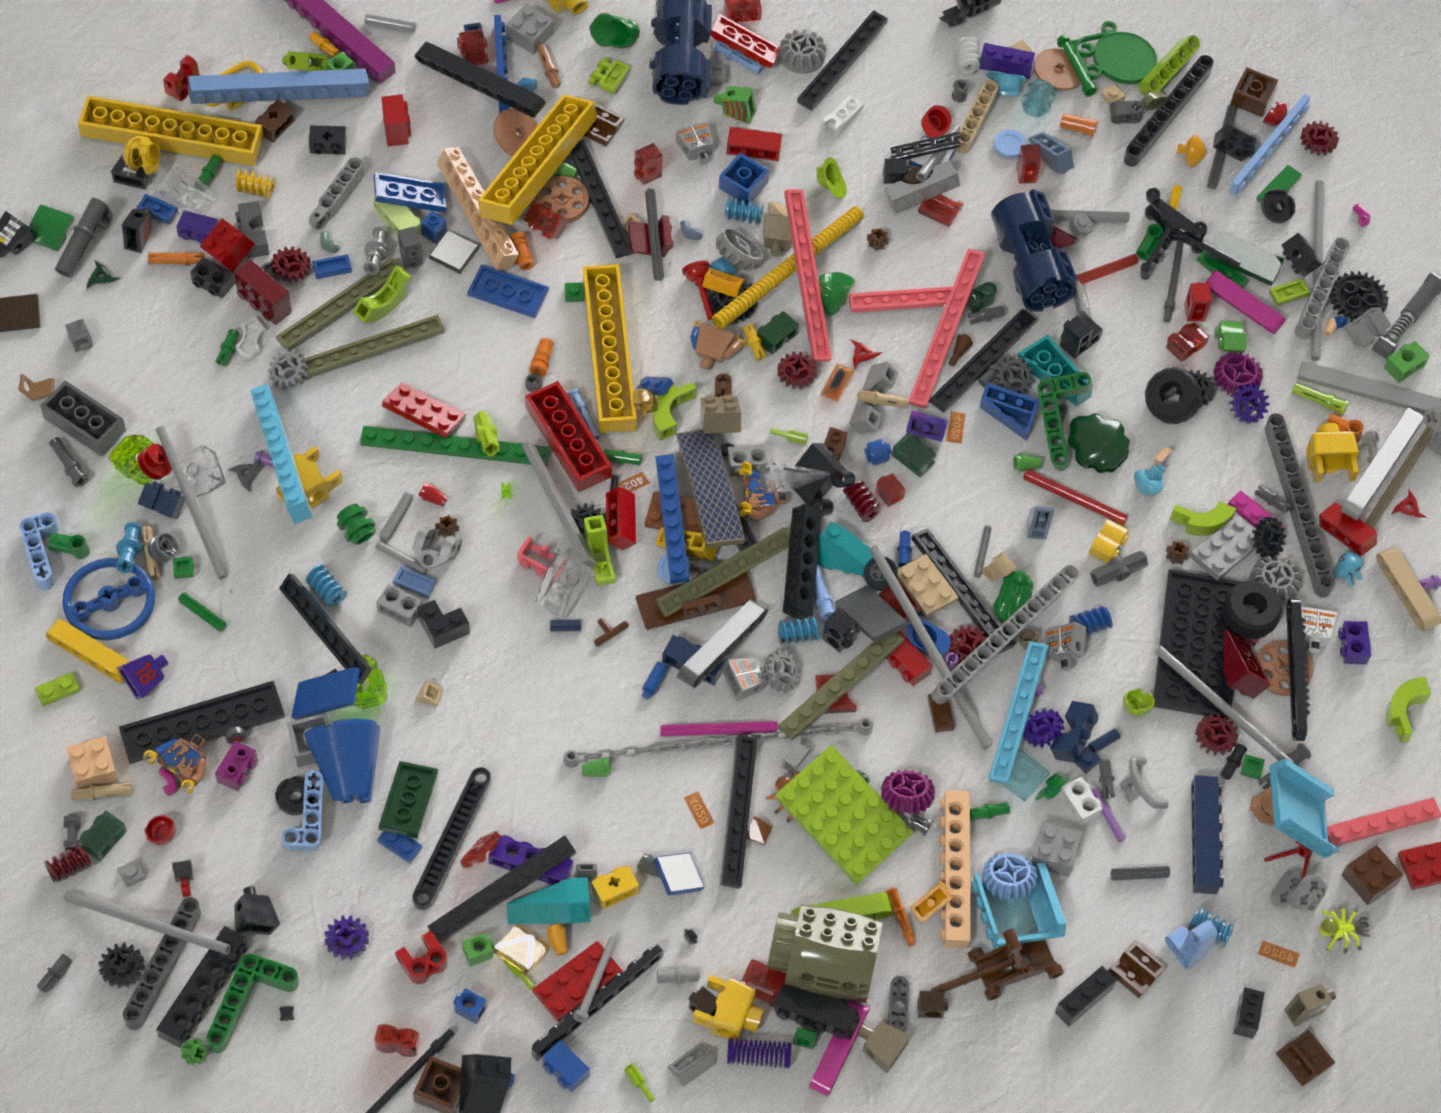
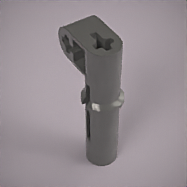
[55,197,113,278]

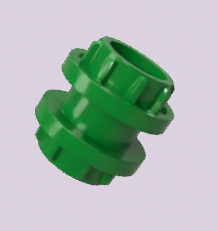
[336,503,376,545]

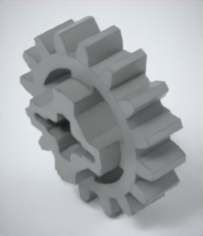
[268,349,309,389]
[762,650,801,693]

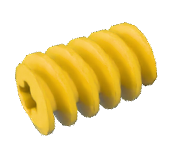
[235,169,276,199]

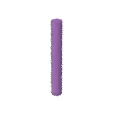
[1092,788,1126,842]

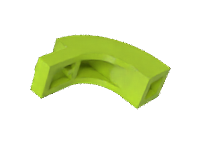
[352,266,411,323]
[652,382,697,441]
[584,515,616,586]
[1386,677,1431,743]

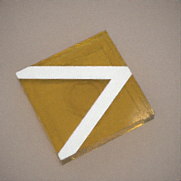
[493,924,550,974]

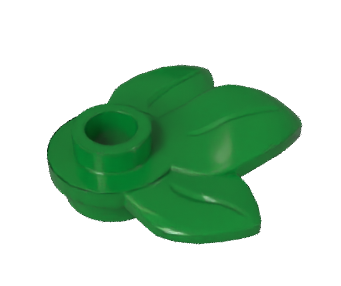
[1035,773,1069,800]

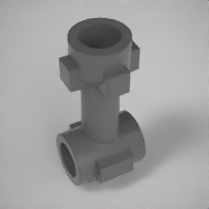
[63,814,81,852]

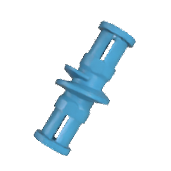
[116,522,142,573]

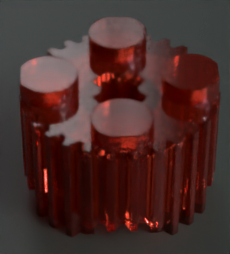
[457,29,489,65]

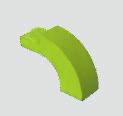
[1170,501,1236,536]

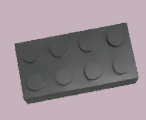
[40,380,126,456]

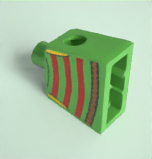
[714,86,756,124]

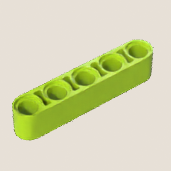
[1138,35,1200,96]
[791,892,892,920]

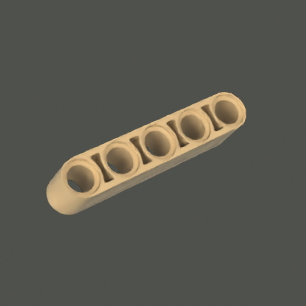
[955,80,999,154]
[1376,547,1441,631]

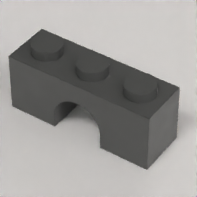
[235,201,269,258]

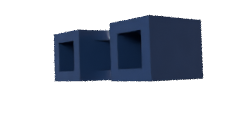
[1050,701,1099,763]

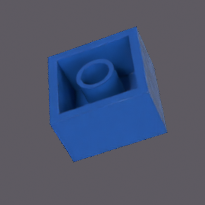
[718,153,769,205]

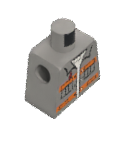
[675,121,713,164]
[1045,622,1086,671]
[721,658,768,701]

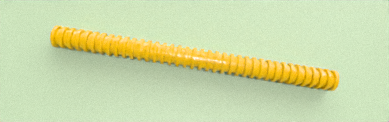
[712,206,864,329]

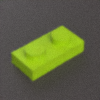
[1269,278,1310,307]
[34,672,80,707]

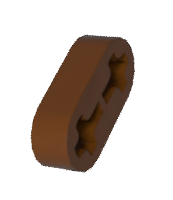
[714,373,732,397]

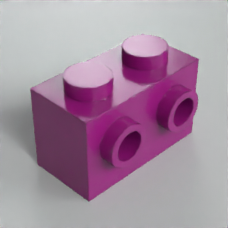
[215,741,258,791]

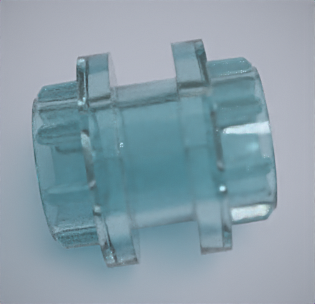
[1021,79,1056,117]

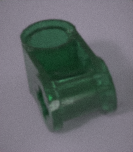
[967,282,997,313]

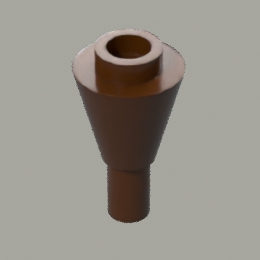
[948,334,973,366]

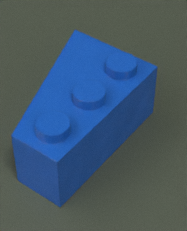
[980,383,1040,441]

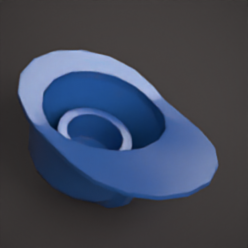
[906,619,951,655]

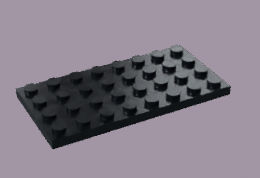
[1153,569,1241,720]

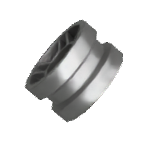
[147,532,179,563]

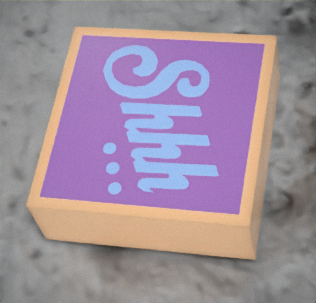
[1153,447,1172,468]

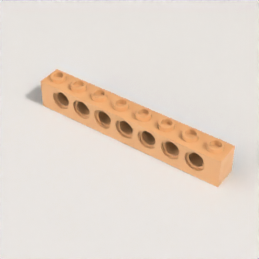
[437,148,519,270]
[940,790,971,948]

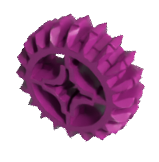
[1213,352,1263,396]
[881,769,935,815]

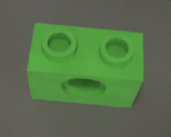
[1384,341,1430,383]

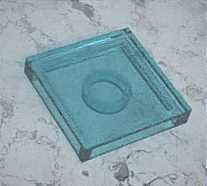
[1002,749,1050,802]

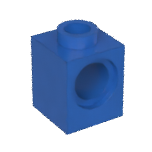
[421,211,447,244]
[453,988,487,1024]

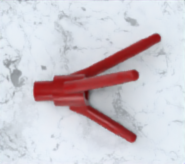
[1264,841,1313,880]

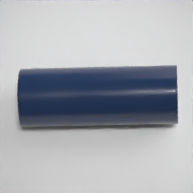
[550,620,581,632]
[1088,728,1120,753]

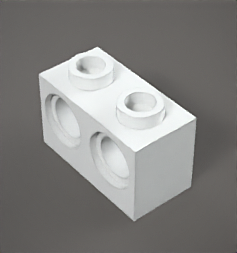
[1059,777,1103,827]

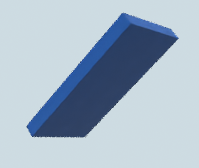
[374,172,447,213]
[467,264,549,318]
[291,667,360,720]

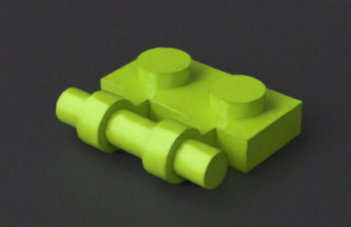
[588,57,631,94]

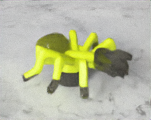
[1319,907,1370,954]

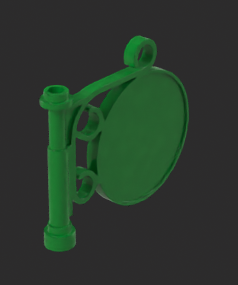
[1057,21,1157,97]

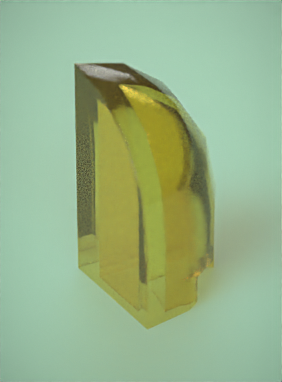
[633,388,658,415]

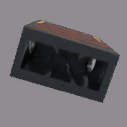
[122,208,152,253]

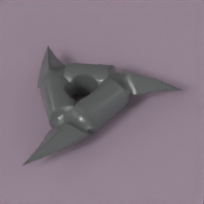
[228,457,260,492]

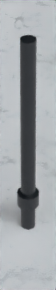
[365,1029,455,1113]

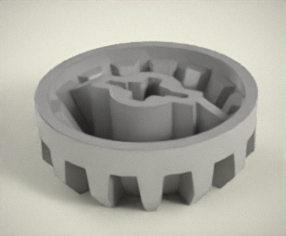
[779,29,826,74]
[716,227,764,271]
[1249,555,1302,606]

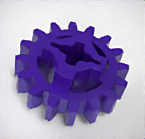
[1229,383,1270,424]
[1023,708,1065,748]
[324,915,369,960]

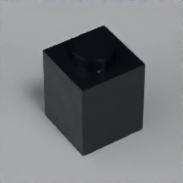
[883,158,909,184]

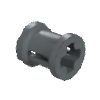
[951,79,969,103]
[907,812,932,836]

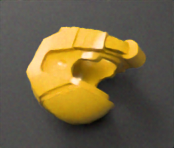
[123,136,160,175]

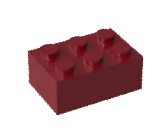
[234,259,292,325]

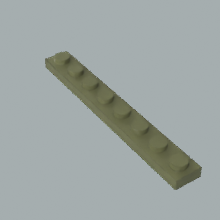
[276,258,404,351]
[303,314,445,379]
[655,527,790,617]
[778,632,904,741]

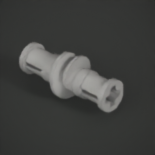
[363,227,389,275]

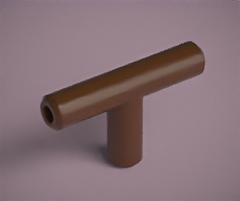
[594,618,629,647]

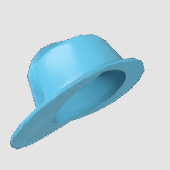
[985,71,1027,96]

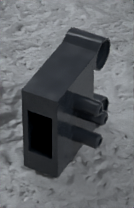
[784,443,856,516]

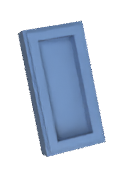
[393,566,436,598]

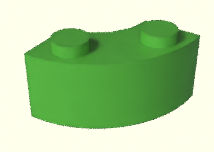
[1214,321,1246,352]

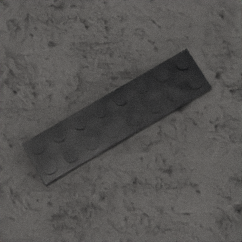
[119,680,285,764]

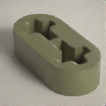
[1141,91,1167,110]

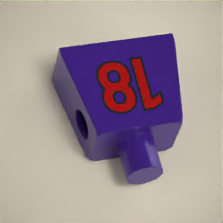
[116,654,168,699]

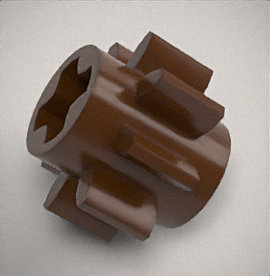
[867,228,889,251]
[435,515,459,539]
[1166,541,1190,565]

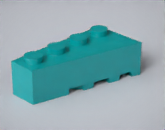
[1018,334,1092,407]

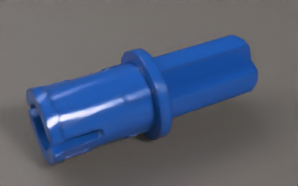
[897,530,912,567]

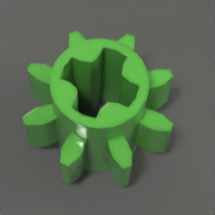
[181,1038,207,1065]

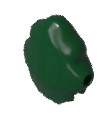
[1068,413,1130,473]

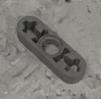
[888,976,909,1032]

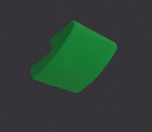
[29,204,74,251]

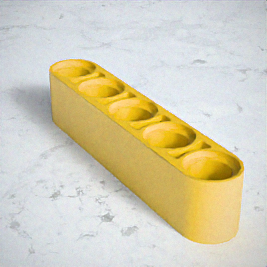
[45,619,129,684]

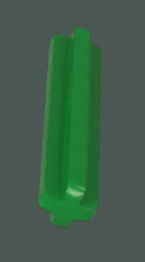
[178,592,227,632]

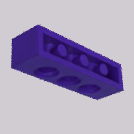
[488,834,573,885]

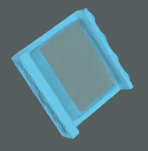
[971,862,1066,948]

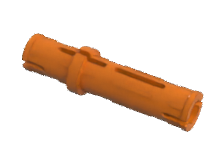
[148,251,204,266]

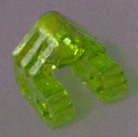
[109,434,154,486]
[353,654,387,710]

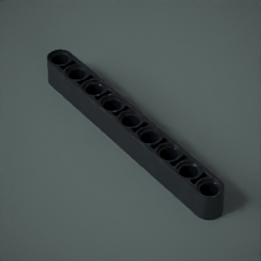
[414,41,546,118]
[1123,55,1214,167]

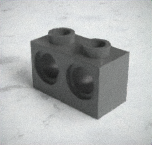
[397,226,423,269]

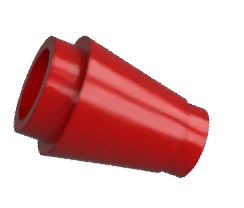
[418,482,448,507]

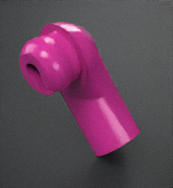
[1352,203,1370,226]
[159,767,178,796]

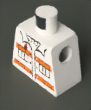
[1301,607,1337,654]

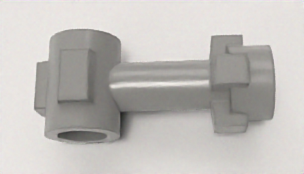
[1361,431,1379,464]

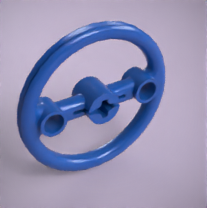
[62,558,155,640]

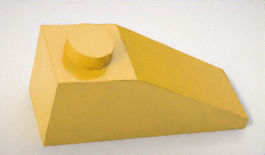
[655,527,718,561]

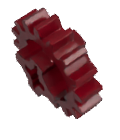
[1300,121,1339,156]
[271,246,311,283]
[777,352,817,390]
[948,625,988,664]
[1195,714,1239,756]

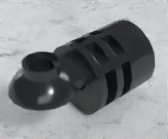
[939,0,1002,27]

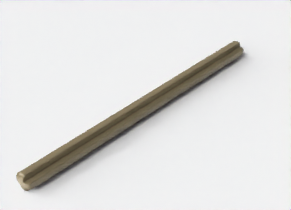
[1365,417,1438,528]

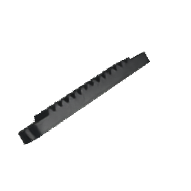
[1286,598,1310,742]
[412,767,491,910]

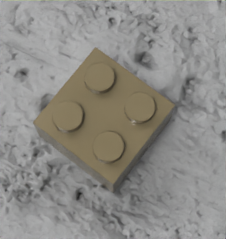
[700,395,741,434]

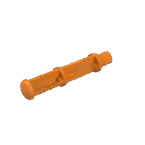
[886,887,916,947]

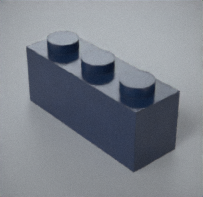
[662,635,726,686]

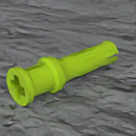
[1292,382,1349,416]

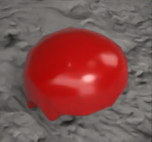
[1262,101,1287,127]
[144,815,176,846]

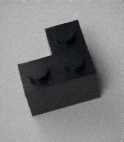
[1059,315,1103,359]
[417,600,470,649]

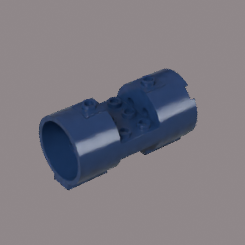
[649,0,712,105]
[991,189,1078,312]

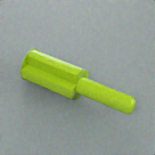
[770,428,808,445]
[503,954,535,991]
[624,1063,655,1103]

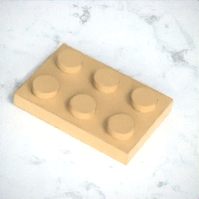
[897,554,959,618]

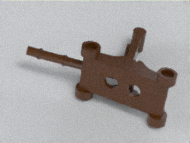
[931,927,1064,1001]

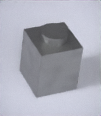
[65,319,93,352]

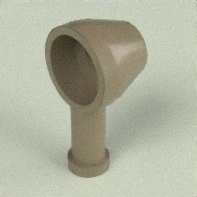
[1017,628,1038,650]

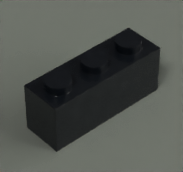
[1055,966,1117,1027]

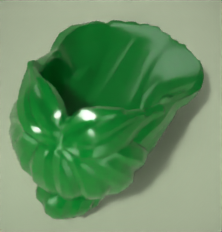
[589,13,640,48]
[819,272,855,316]
[993,570,1034,624]

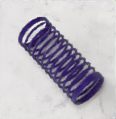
[727,1037,792,1069]

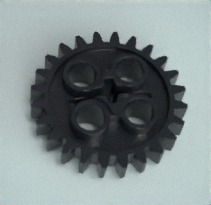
[1329,271,1389,323]

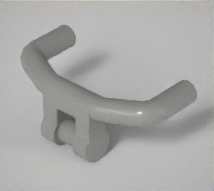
[1120,757,1168,809]

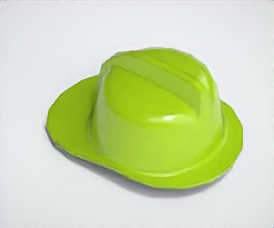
[816,157,847,199]

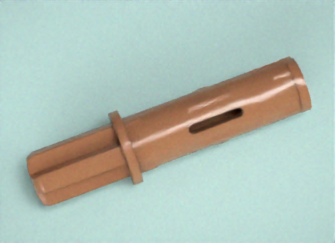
[536,44,561,88]

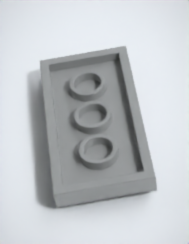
[1189,515,1257,581]

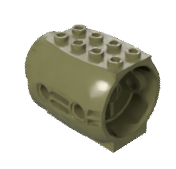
[767,904,883,1003]

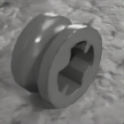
[525,373,542,392]

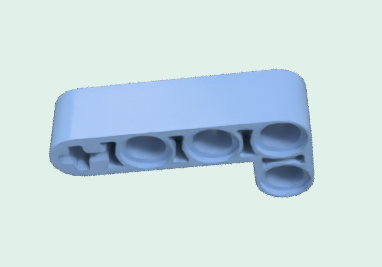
[19,512,59,590]
[281,770,323,851]
[1165,920,1218,969]

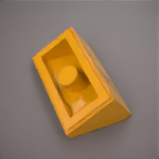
[703,268,744,297]
[909,881,953,923]

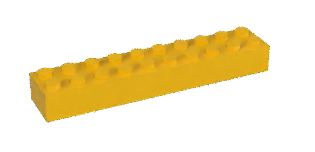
[478,94,597,225]
[78,95,264,166]
[583,264,637,433]

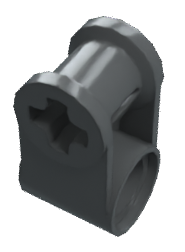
[1109,100,1144,124]

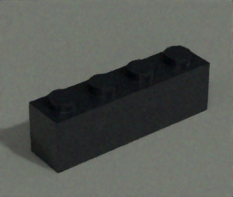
[772,984,861,1040]

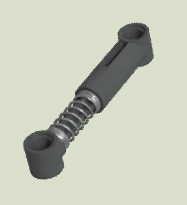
[1372,271,1441,359]

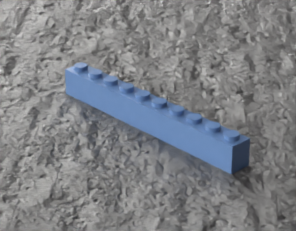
[188,69,369,104]

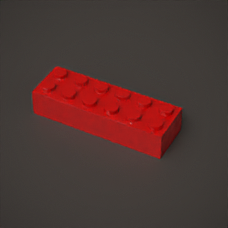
[525,381,612,493]

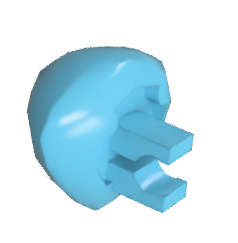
[1134,464,1166,495]
[1334,551,1364,586]

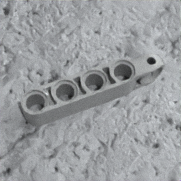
[309,157,364,230]

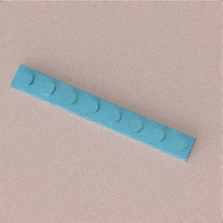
[989,641,1049,785]

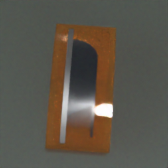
[821,363,854,402]

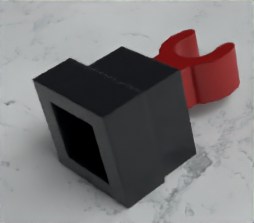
[172,860,194,897]

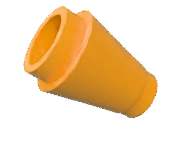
[546,924,569,956]

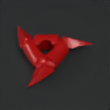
[850,339,883,369]
[1391,489,1428,518]

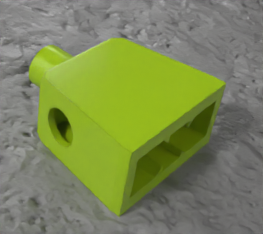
[282,51,327,71]

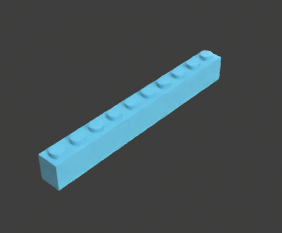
[250,383,313,524]

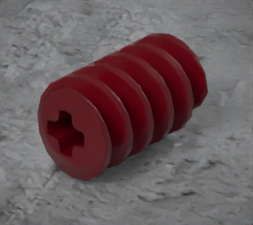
[843,481,881,522]
[44,845,92,883]

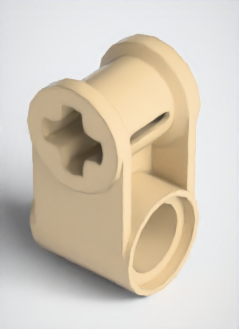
[982,552,1016,581]

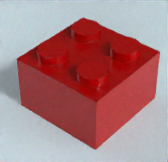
[381,94,411,147]
[199,218,255,272]

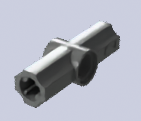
[1090,551,1148,587]

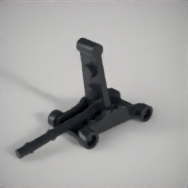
[1140,188,1241,280]

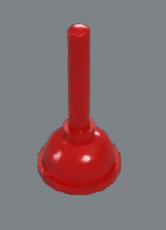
[682,260,714,320]

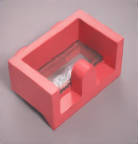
[517,536,563,578]

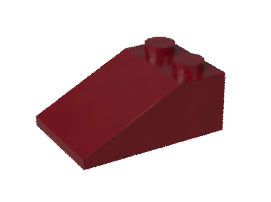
[1224,630,1271,699]

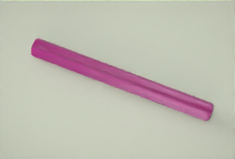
[660,721,778,736]

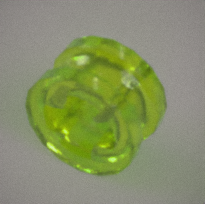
[501,482,511,499]

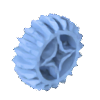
[982,851,1037,902]

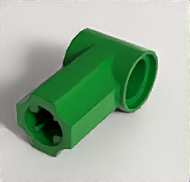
[1136,224,1163,261]
[48,533,90,559]

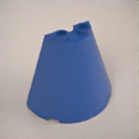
[304,719,380,804]

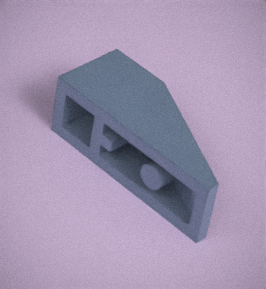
[1028,132,1074,174]
[1027,506,1054,539]

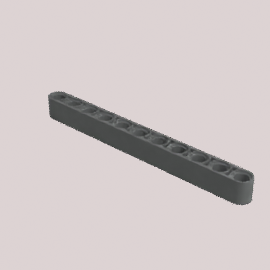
[1264,413,1335,598]

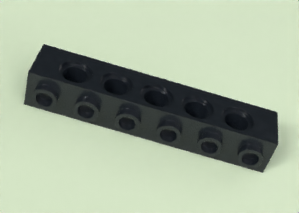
[783,504,822,620]
[156,926,248,1048]

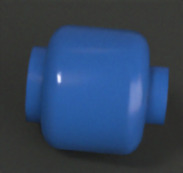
[864,439,893,466]

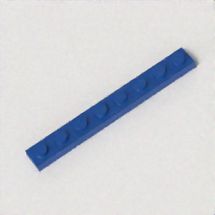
[494,15,510,114]
[655,454,690,584]

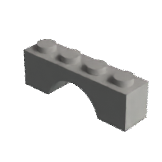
[884,160,961,213]
[849,362,899,435]

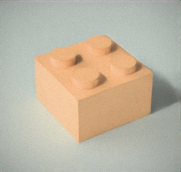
[66,736,118,788]

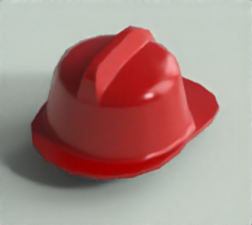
[921,105,952,138]

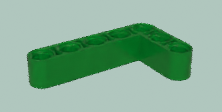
[1038,372,1093,471]
[206,954,299,1053]

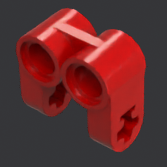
[163,55,200,101]
[394,931,447,984]

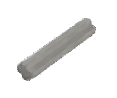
[365,14,416,33]
[379,492,413,542]

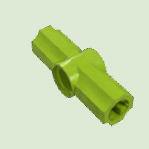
[473,411,499,456]

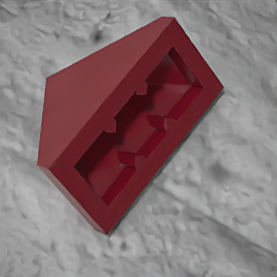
[1050,225,1080,248]

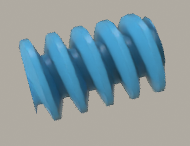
[725,197,764,225]
[306,564,347,607]
[778,617,819,645]
[1187,907,1233,948]

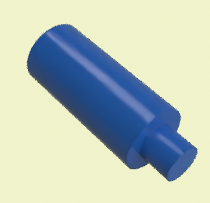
[641,662,669,699]

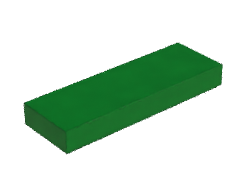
[1256,165,1302,204]
[1197,251,1249,288]

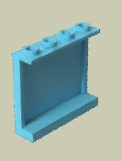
[1269,758,1340,858]

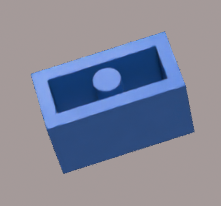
[542,1040,590,1093]

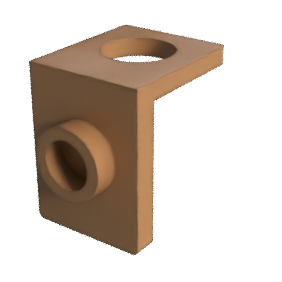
[18,374,55,401]

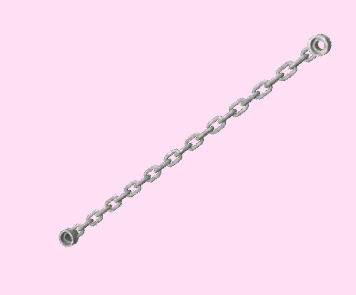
[563,718,873,768]

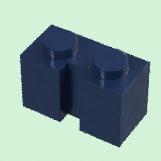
[137,481,185,519]

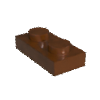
[927,692,955,733]

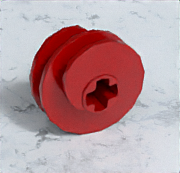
[137,443,172,480]

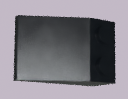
[459,1054,512,1113]

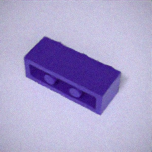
[979,42,1035,79]

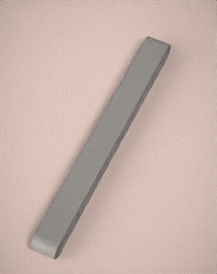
[932,565,1079,704]

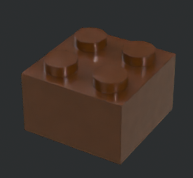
[1230,67,1278,117]
[1341,845,1403,906]
[413,1056,461,1113]

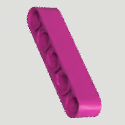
[1205,270,1286,335]
[809,1000,869,1096]

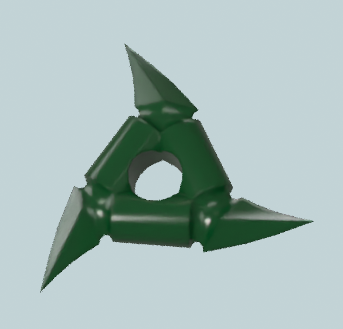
[86,260,121,290]

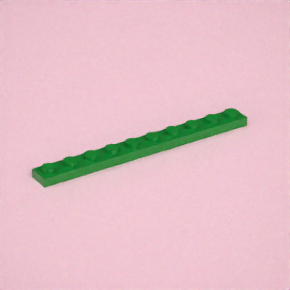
[360,426,550,467]

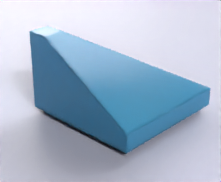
[517,77,537,92]

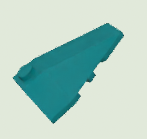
[817,521,883,578]
[507,877,591,924]

